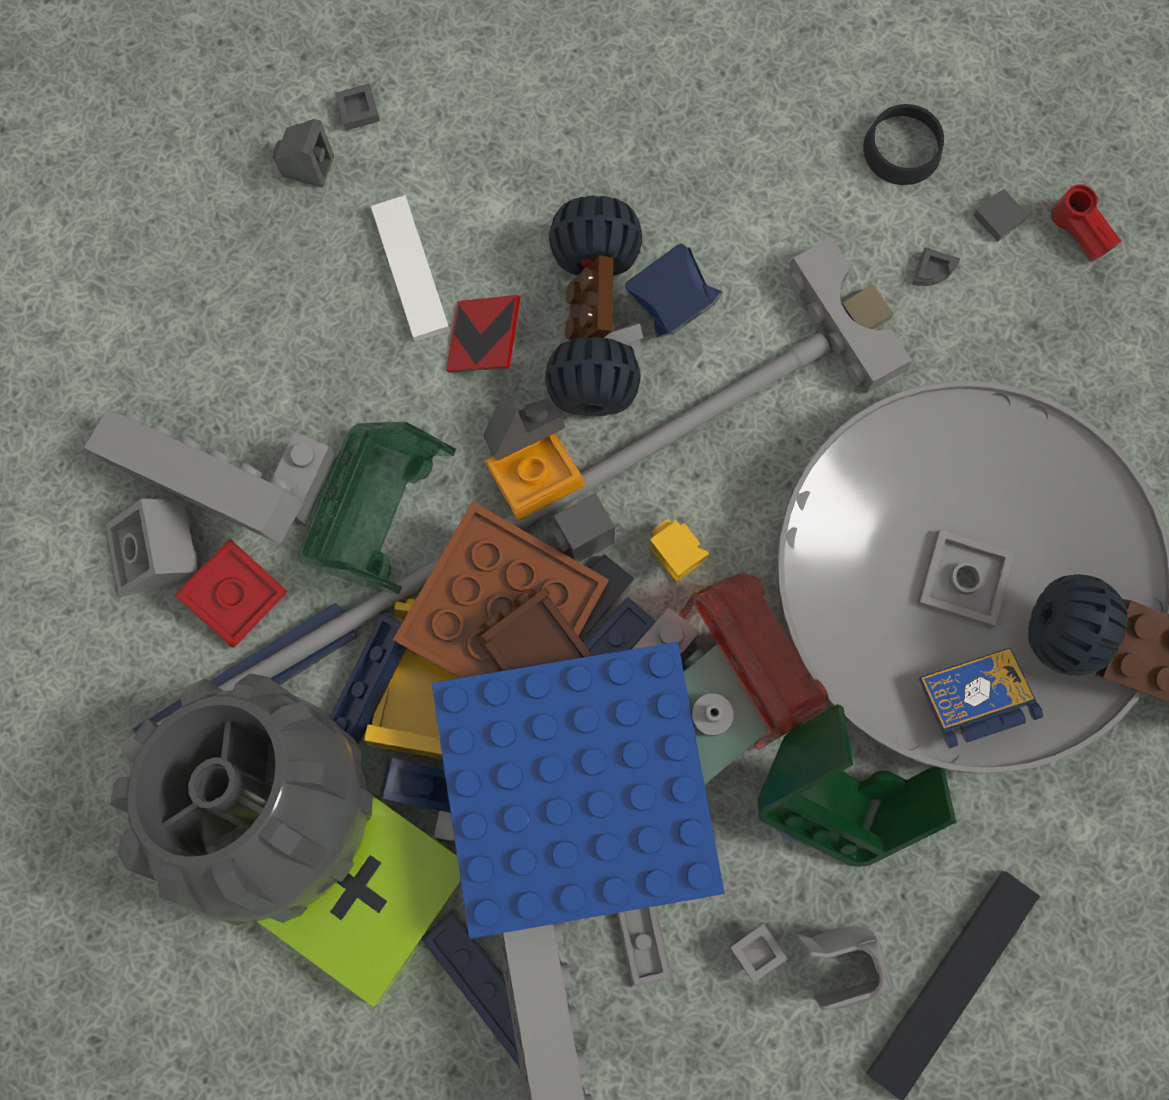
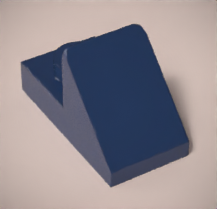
[379,758,451,813]

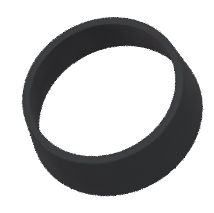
[863,104,944,185]

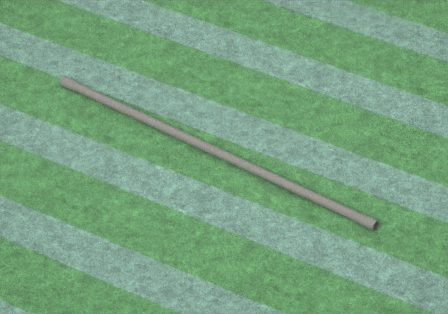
[119,332,830,762]

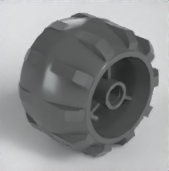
[110,673,373,926]

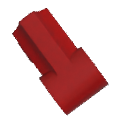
[1051,184,1122,262]

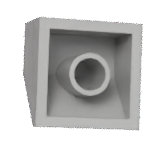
[105,499,198,597]

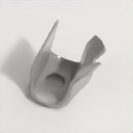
[795,927,893,1010]

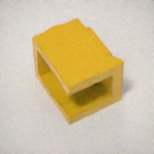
[648,519,709,583]

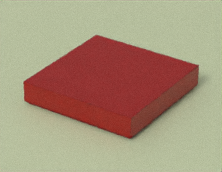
[174,538,288,648]

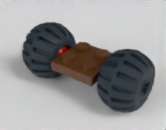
[545,195,642,416]
[1028,574,1169,702]

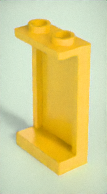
[364,599,458,760]

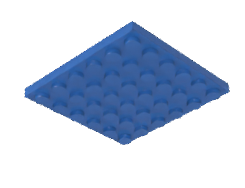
[432,642,725,939]

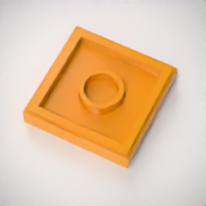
[484,433,586,521]

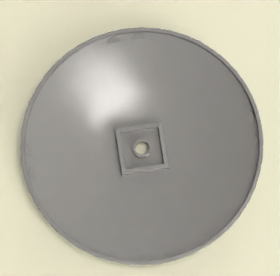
[777,381,1169,773]

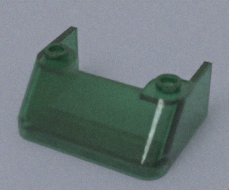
[298,422,456,594]

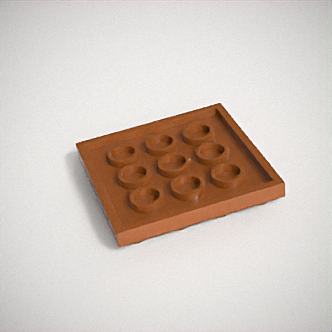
[392,501,609,678]

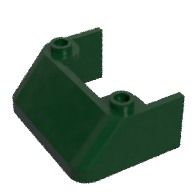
[757,704,957,867]

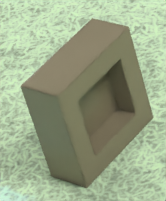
[842,284,893,329]

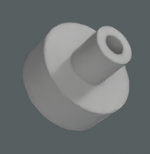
[691,693,734,737]

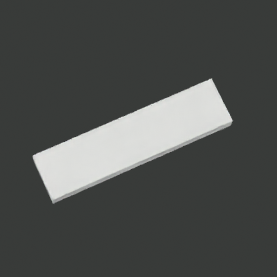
[371,195,450,342]

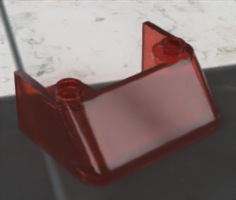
[679,572,829,750]

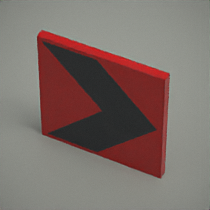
[446,295,521,372]

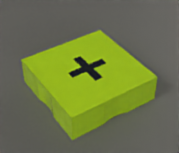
[257,788,461,1008]

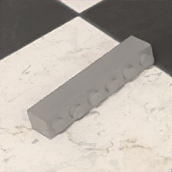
[84,408,303,545]

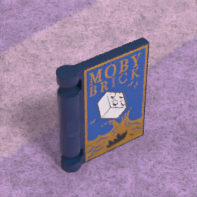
[919,647,1043,749]

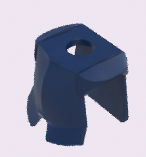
[625,244,723,338]

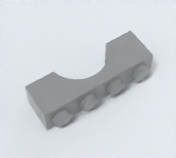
[788,237,912,393]

